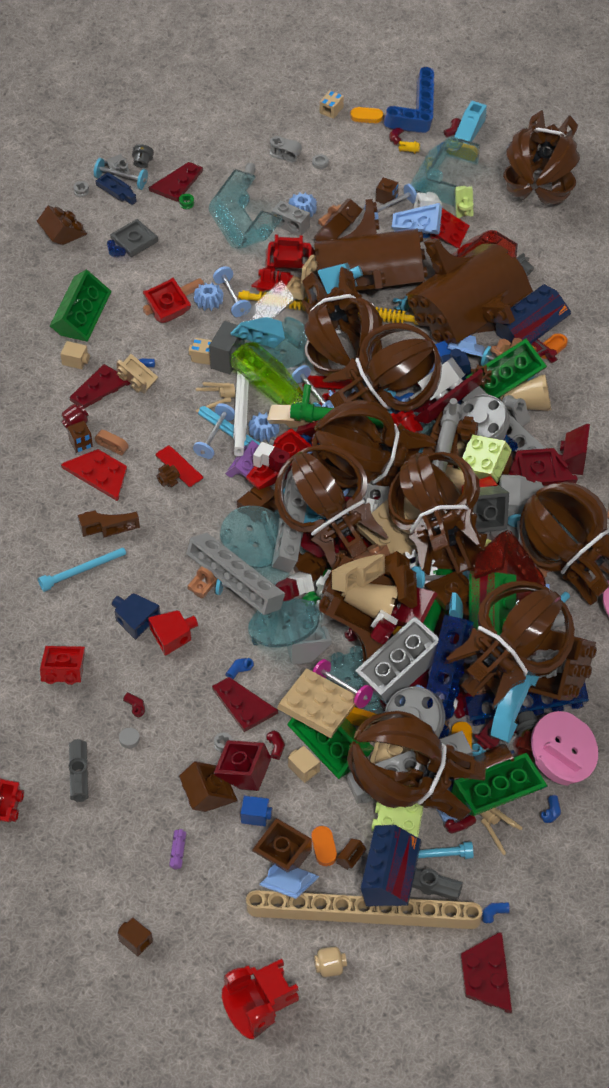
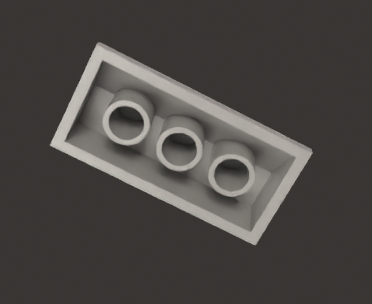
[355,617,447,705]

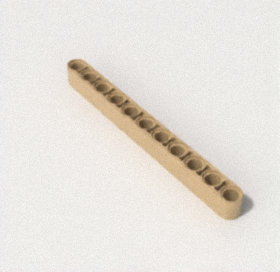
[246,890,482,929]

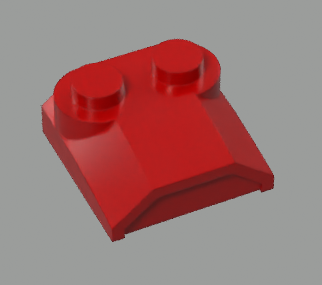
[143,278,191,323]

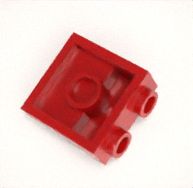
[40,646,85,685]

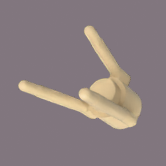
[196,382,235,413]
[480,807,522,855]

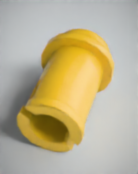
[399,141,420,154]

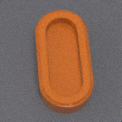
[541,334,568,359]
[311,826,337,866]

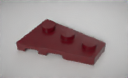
[212,677,278,732]

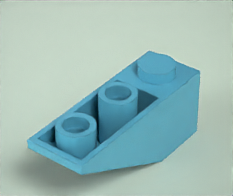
[454,101,487,144]
[231,317,285,348]

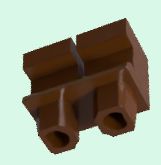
[237,486,279,525]
[293,549,331,582]

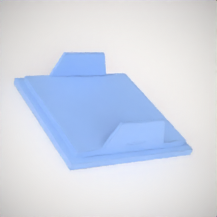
[448,335,485,357]
[260,865,319,899]

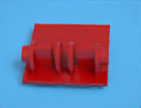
[430,208,470,248]
[251,268,294,294]

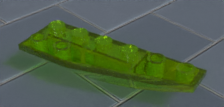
[231,342,312,405]

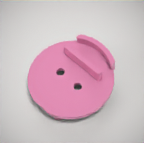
[531,711,598,786]

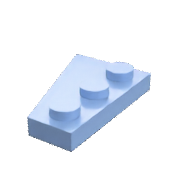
[392,203,442,234]

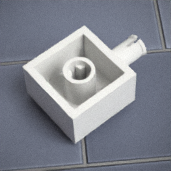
[410,357,465,400]

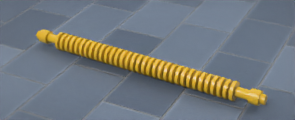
[238,290,419,325]

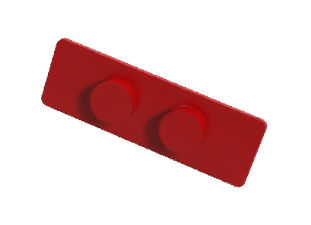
[302,375,353,389]
[155,445,203,487]

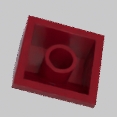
[559,424,590,475]
[391,587,437,628]
[214,740,272,791]

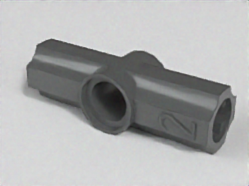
[68,739,89,802]
[412,868,463,901]

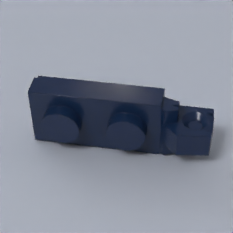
[95,172,137,205]

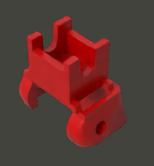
[265,234,316,271]
[222,958,299,1039]

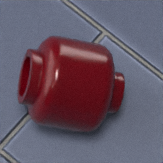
[61,404,89,429]

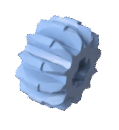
[289,192,317,217]
[194,282,223,311]
[249,412,280,442]

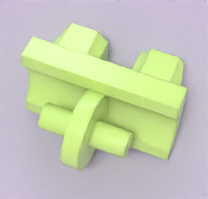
[455,186,474,218]

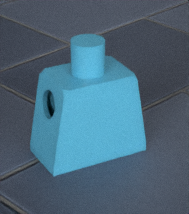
[318,263,363,294]

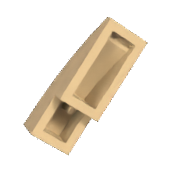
[332,554,385,593]

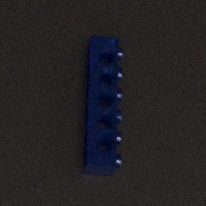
[426,615,474,739]
[463,682,589,726]

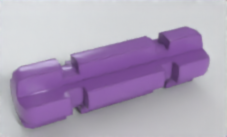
[169,829,186,869]

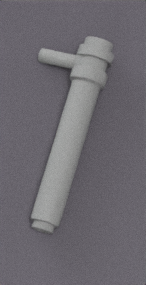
[432,398,463,472]

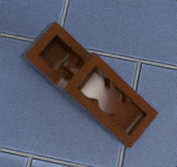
[313,198,363,241]
[78,510,140,538]
[385,551,417,609]

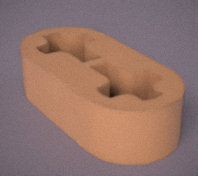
[95,430,129,455]

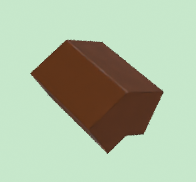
[337,839,366,870]

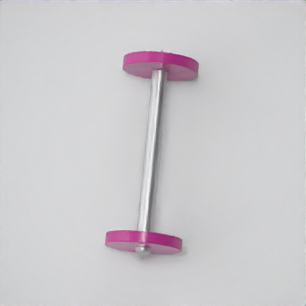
[313,659,373,708]

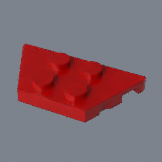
[61,449,127,501]

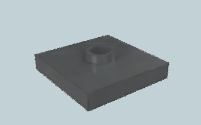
[110,219,158,257]

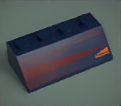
[495,284,571,344]
[360,825,421,906]

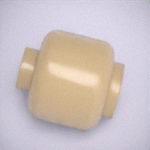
[314,947,347,977]

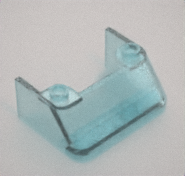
[410,137,480,206]
[209,169,283,249]

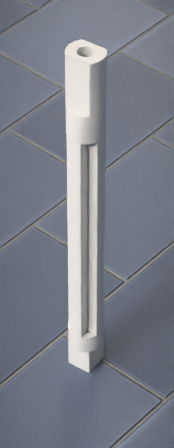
[233,360,250,456]

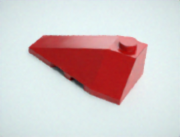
[246,428,313,490]

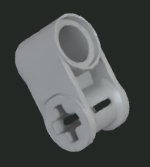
[269,136,302,163]
[502,395,531,427]

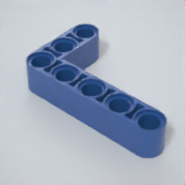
[384,67,434,133]

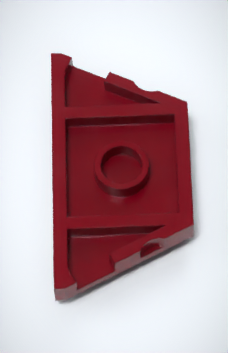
[509,448,578,486]
[461,932,512,1013]

